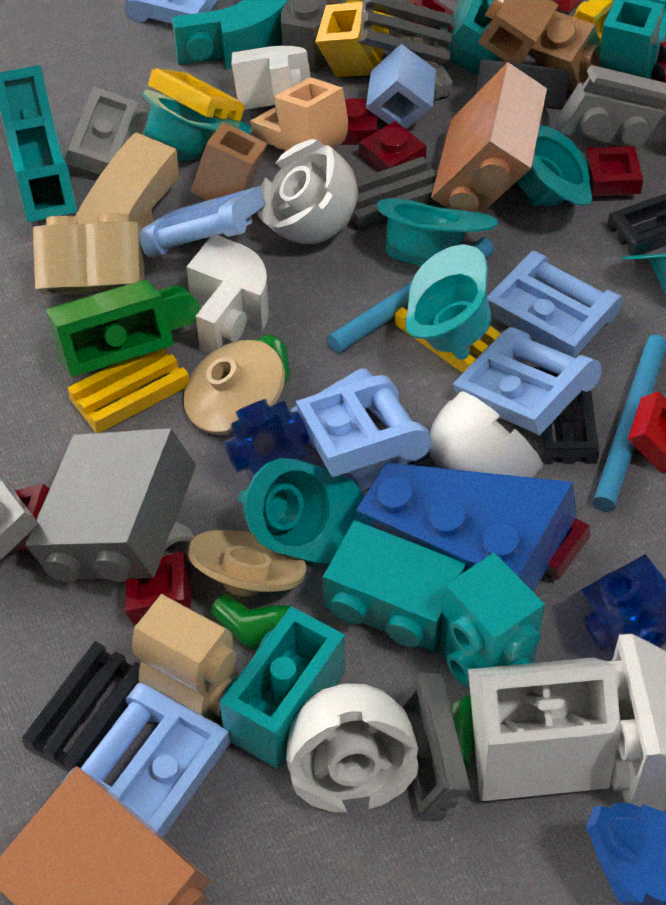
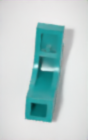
[172,0,289,70]
[600,0,666,79]
[0,65,77,222]

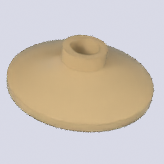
[184,340,285,435]
[188,530,307,597]

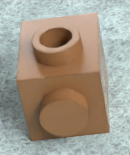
[478,0,558,63]
[531,11,601,92]
[190,122,268,201]

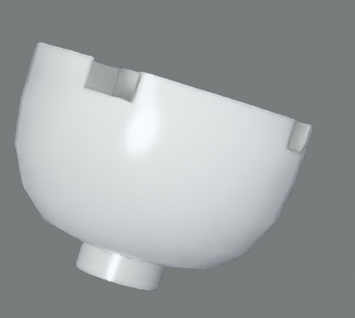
[258,139,358,244]
[429,391,543,478]
[286,684,419,812]

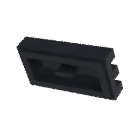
[607,193,666,255]
[534,367,600,464]
[22,641,140,772]

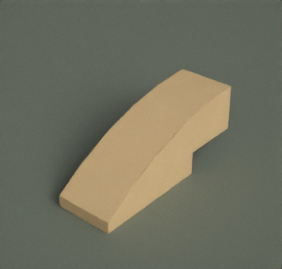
[75,132,179,228]

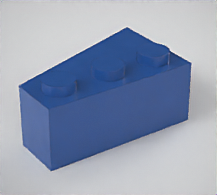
[356,463,577,592]

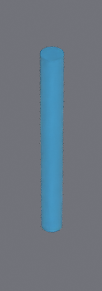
[327,237,494,354]
[593,335,666,512]

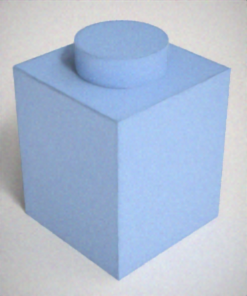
[366,44,436,129]

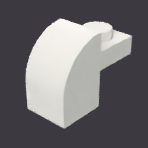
[231,46,311,117]
[187,235,269,355]

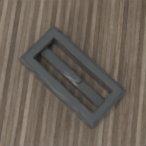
[359,0,453,65]
[350,157,437,230]
[398,672,471,820]

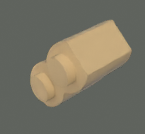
[33,213,144,294]
[132,594,237,721]

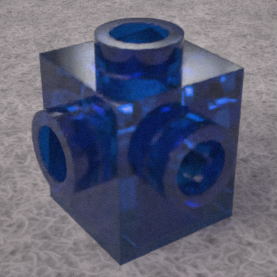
[223,399,310,481]
[581,554,666,653]

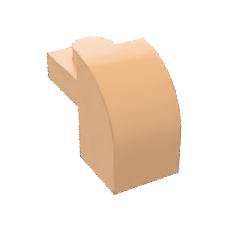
[250,77,348,152]

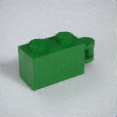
[45,279,201,377]

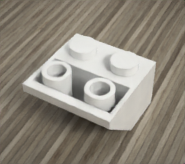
[606,634,666,811]
[468,657,621,801]

